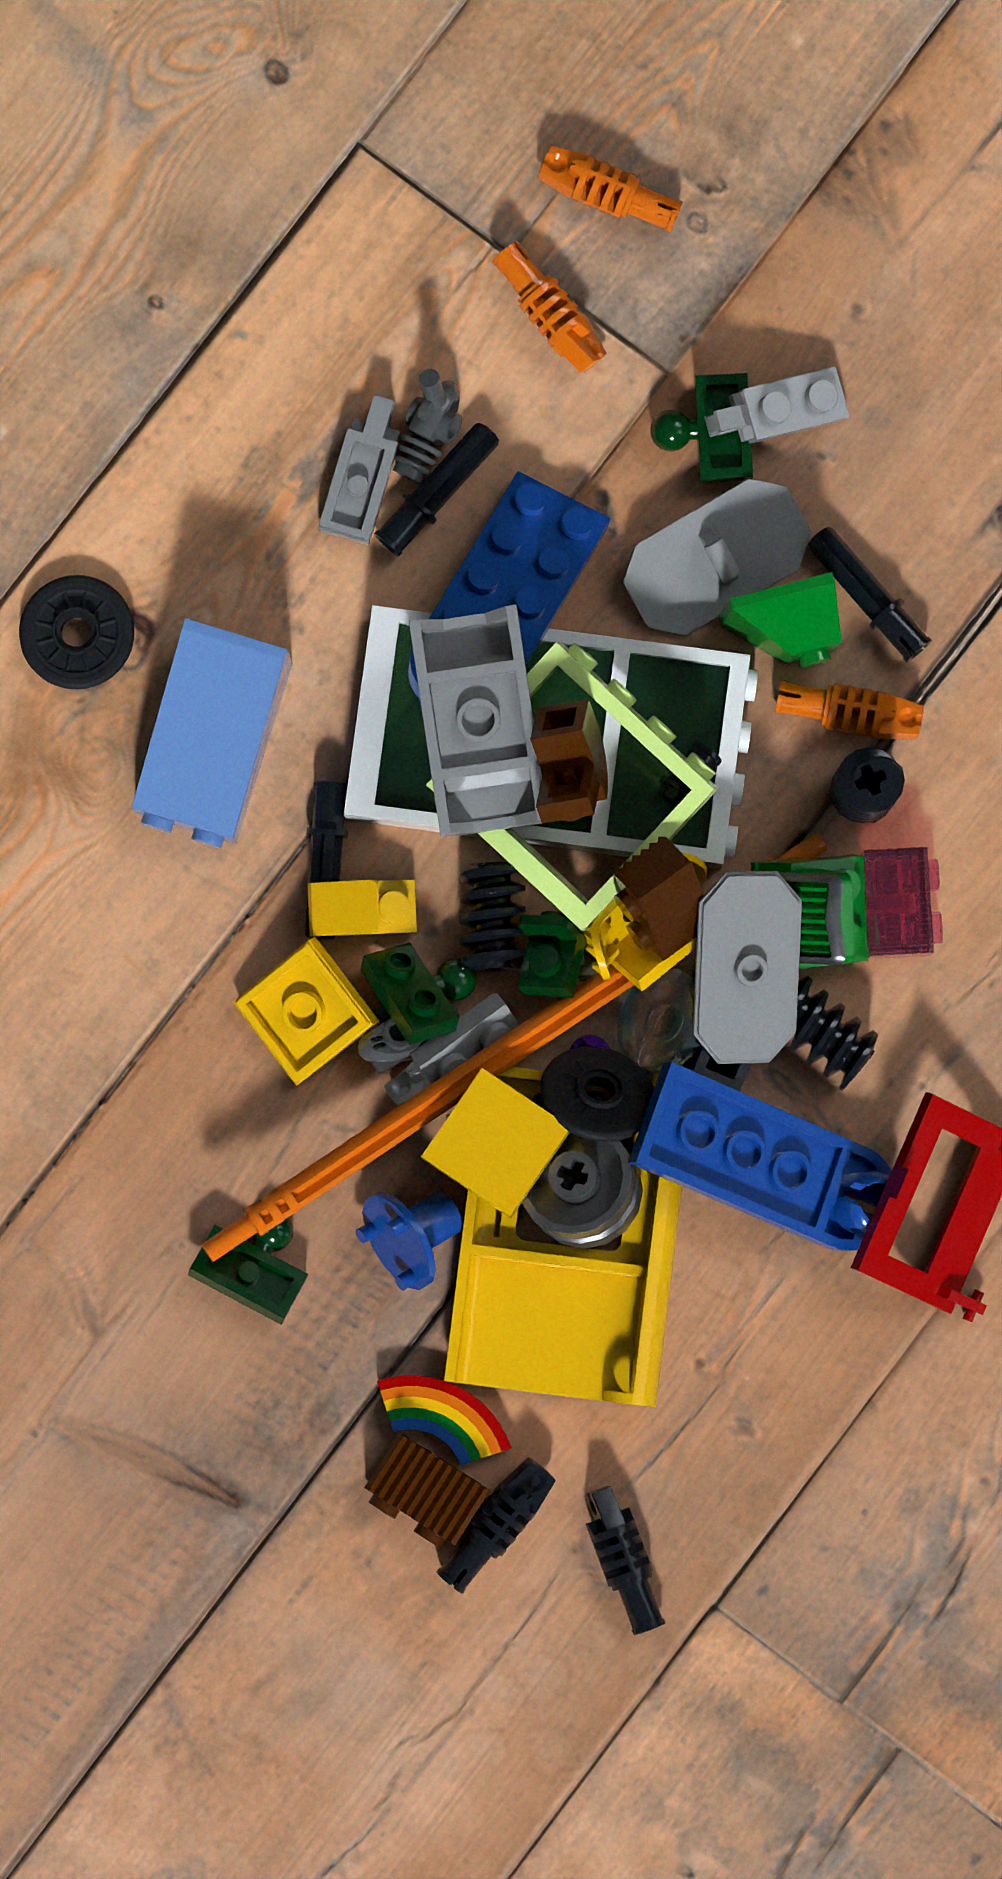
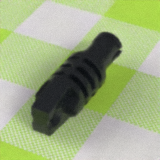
[436,1457,556,1594]
[585,1486,665,1635]

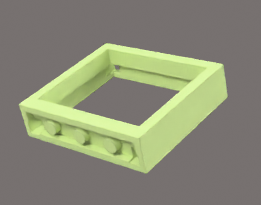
[426,642,719,931]

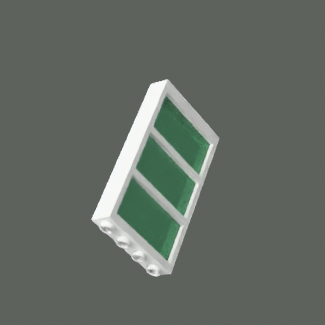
[344,605,758,869]

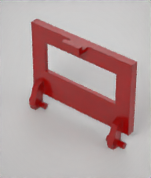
[850,1092,1002,1322]

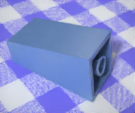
[132,618,292,849]

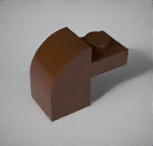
[530,699,608,823]

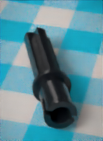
[374,423,499,557]
[808,526,932,663]
[305,781,348,940]

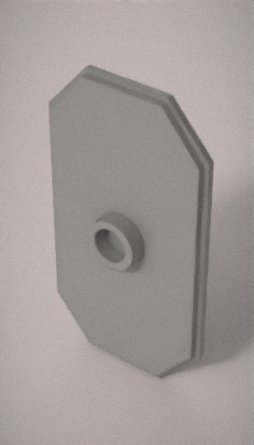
[622,478,812,635]
[693,871,802,1064]

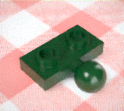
[650,373,753,483]
[360,942,477,1045]
[188,1217,309,1325]

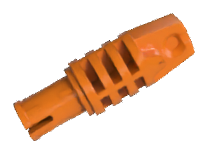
[538,145,683,233]
[492,240,607,373]
[775,680,924,740]

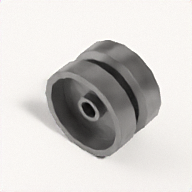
[522,1132,643,1249]

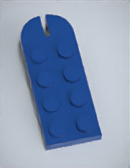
[408,471,611,709]
[628,1062,892,1251]

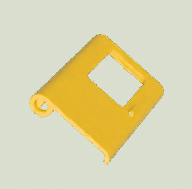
[444,1067,683,1408]

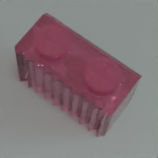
[861,847,943,959]

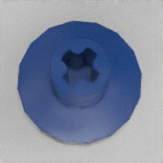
[356,1191,463,1291]

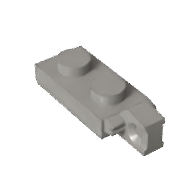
[704,367,850,444]
[318,395,400,546]
[384,993,519,1107]

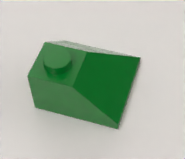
[718,572,842,668]

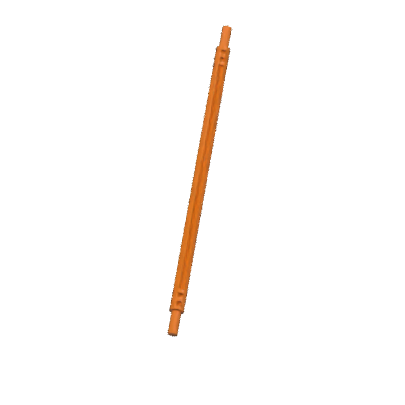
[201,832,827,1262]

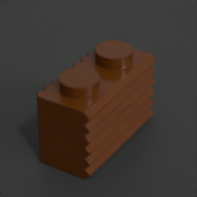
[614,837,704,961]
[364,1432,490,1548]

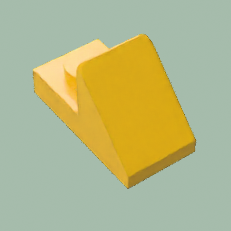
[308,879,417,937]

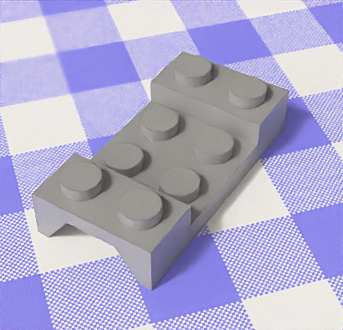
[409,605,548,838]

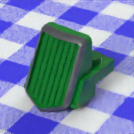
[751,854,868,969]

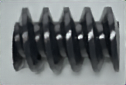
[830,747,905,824]
[460,862,526,972]
[790,976,878,1091]

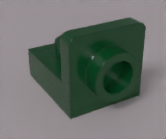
[517,911,587,998]

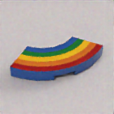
[377,1375,512,1465]

